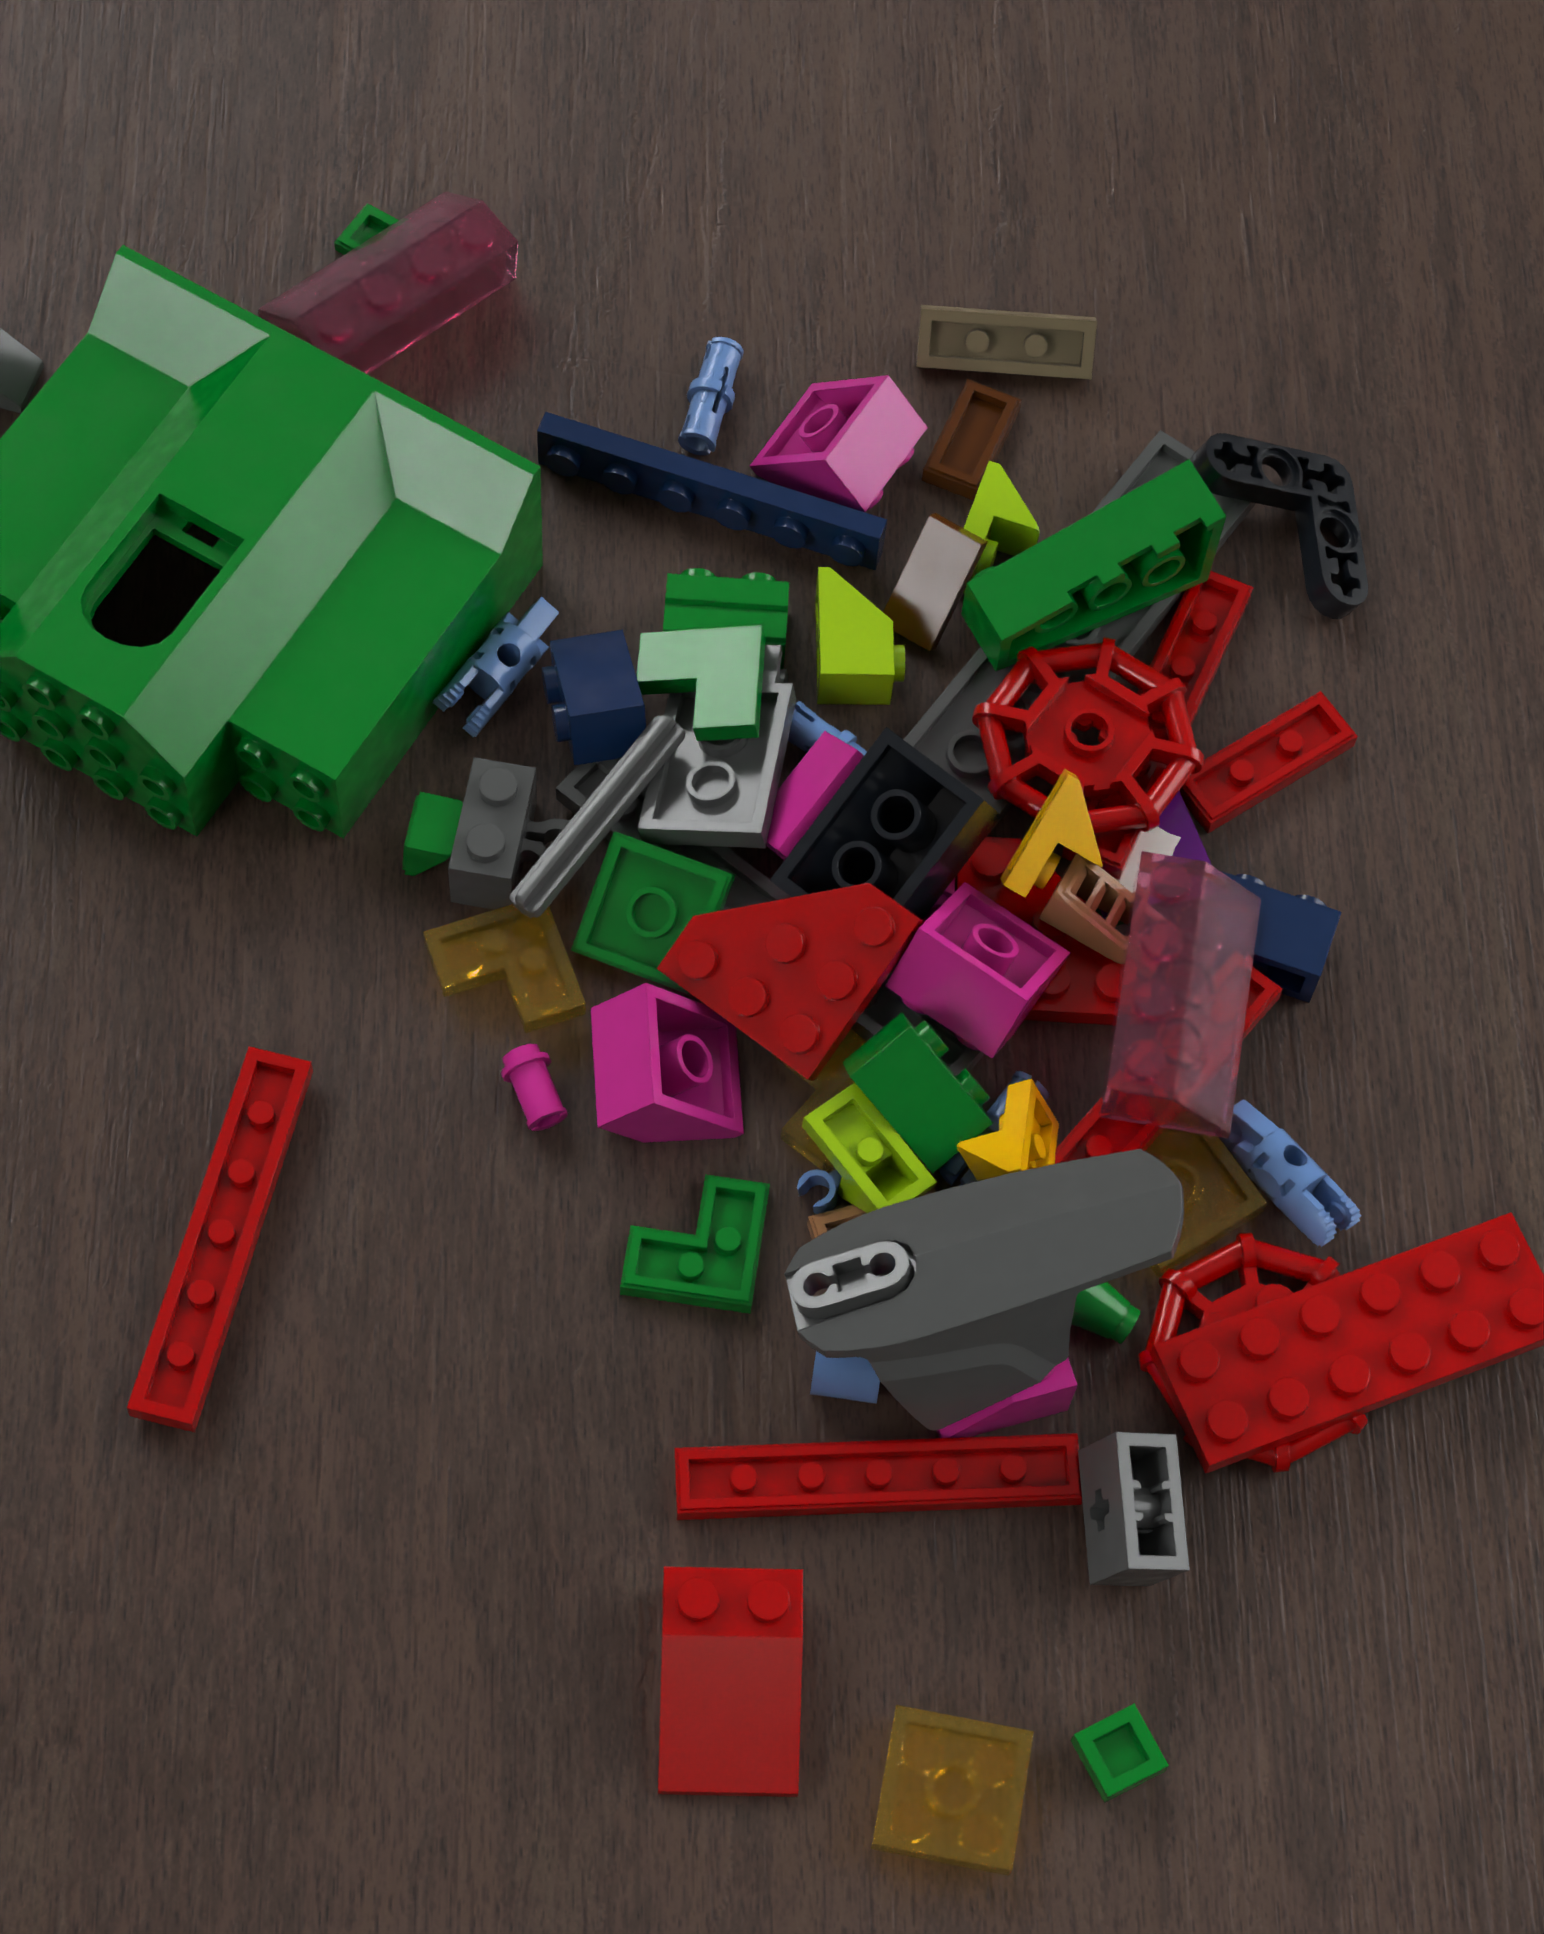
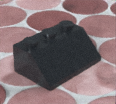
[770,727,1002,920]

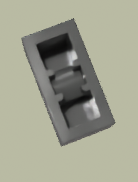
[1078,1432,1190,1586]

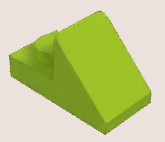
[963,461,1040,594]
[802,1082,937,1213]

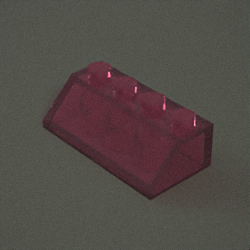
[258,191,518,374]
[1099,851,1261,1138]

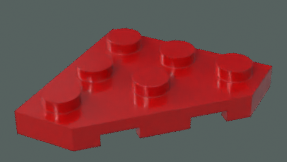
[955,837,1145,1027]
[657,883,925,1081]

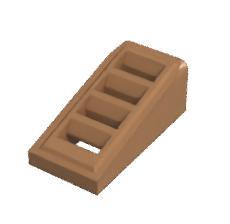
[1039,853,1177,982]

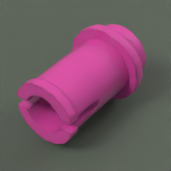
[501,1044,568,1131]

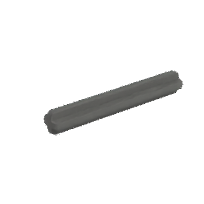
[510,715,685,918]

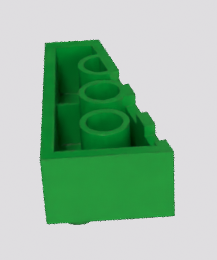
[961,459,1226,672]

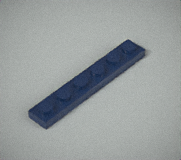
[537,412,887,570]

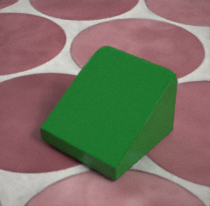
[402,792,463,876]

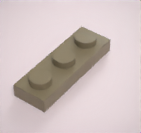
[916,305,1097,380]

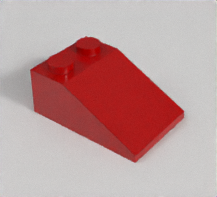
[658,1566,803,1797]

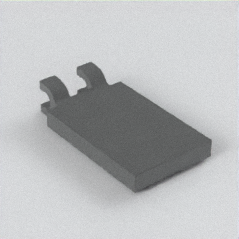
[638,645,797,848]

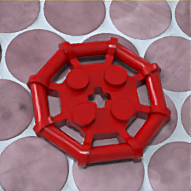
[972,637,1204,834]
[1138,1232,1368,1473]

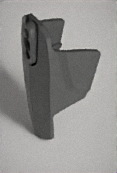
[784,1149,1184,1430]

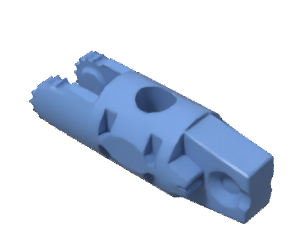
[433,597,559,737]
[1214,1099,1362,1247]

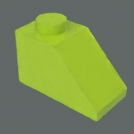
[815,567,905,705]

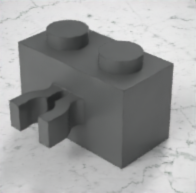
[448,757,570,913]

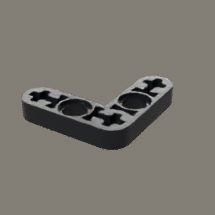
[1191,433,1368,619]

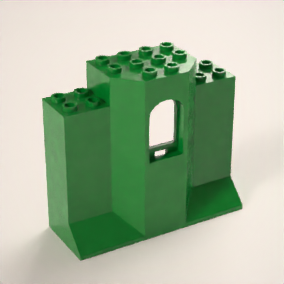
[0,245,543,839]

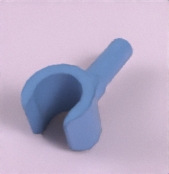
[797,1169,842,1214]

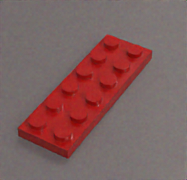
[1150,1212,1544,1474]

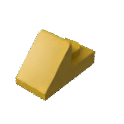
[1001,769,1103,898]
[957,1078,1059,1181]

